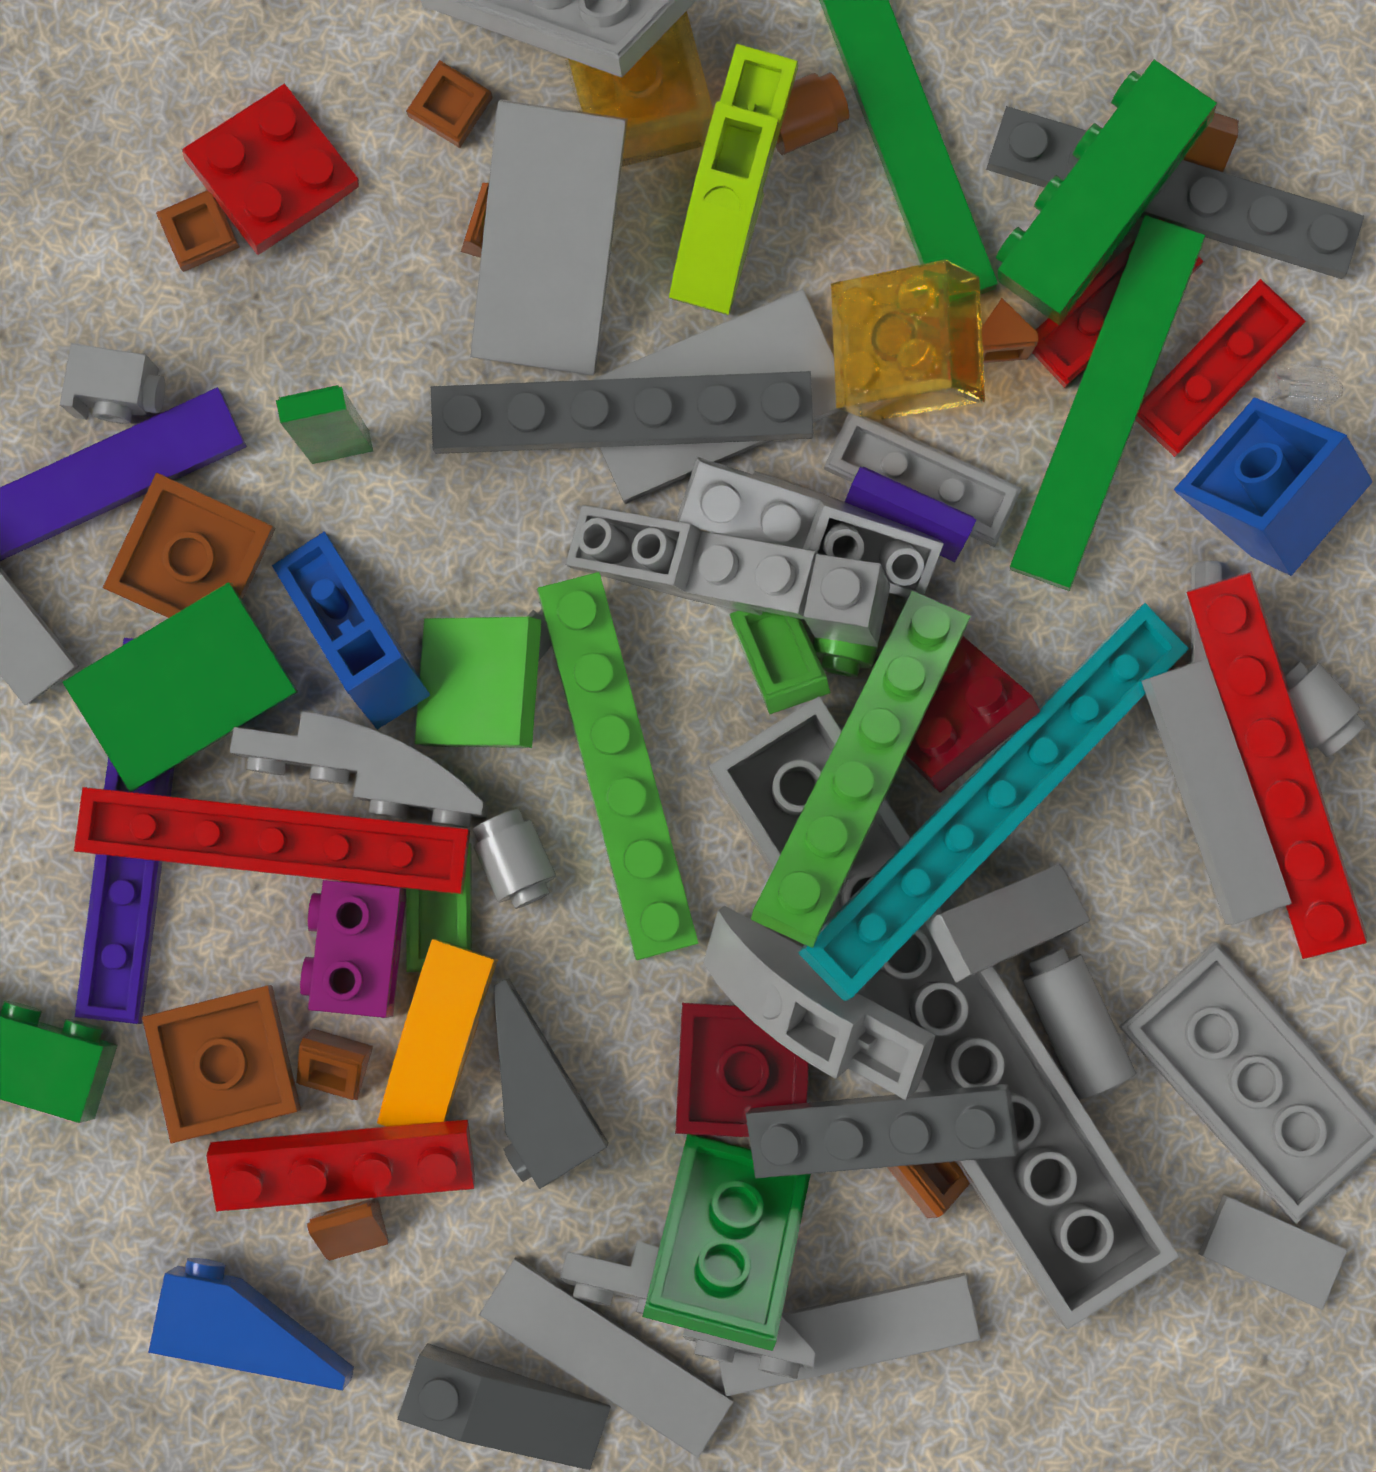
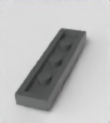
[746,1084,1019,1178]

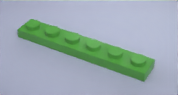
[537,572,699,960]
[751,591,971,948]

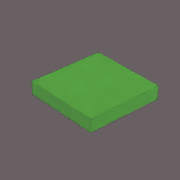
[415,616,541,748]

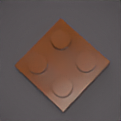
[102,473,276,618]
[142,985,301,1144]

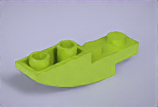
[669,44,799,316]

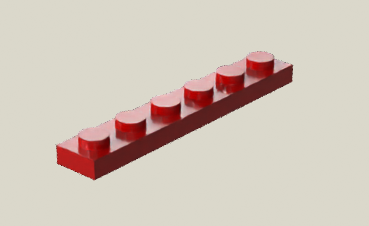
[1186,571,1367,959]
[74,787,470,894]

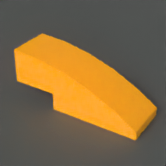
[377,939,498,1127]

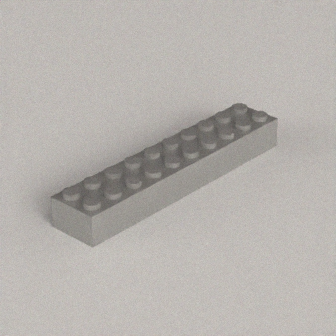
[708,697,1179,1330]

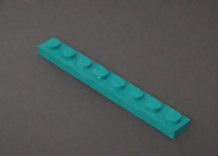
[797,603,1189,1001]

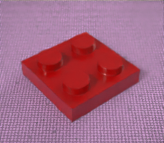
[182,83,359,255]

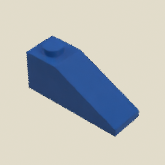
[272,531,430,730]
[148,1258,354,1391]

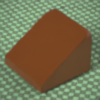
[307,1198,389,1261]

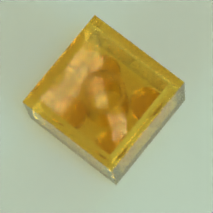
[565,11,714,167]
[831,259,985,420]

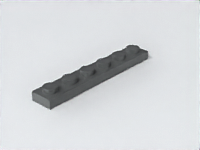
[986,106,1364,279]
[431,371,814,454]

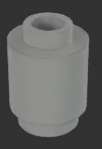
[1284,661,1366,757]
[473,809,556,909]

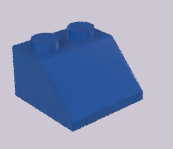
[1174,397,1373,576]

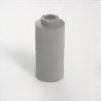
[1022,948,1137,1100]

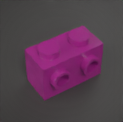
[300,880,406,1018]

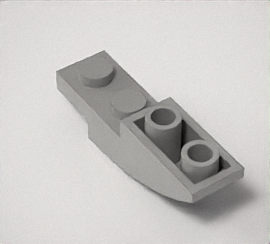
[677,457,944,598]
[565,505,818,619]
[230,711,488,828]
[703,906,936,1100]
[560,1241,816,1379]

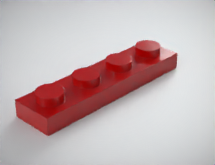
[206,1120,475,1212]

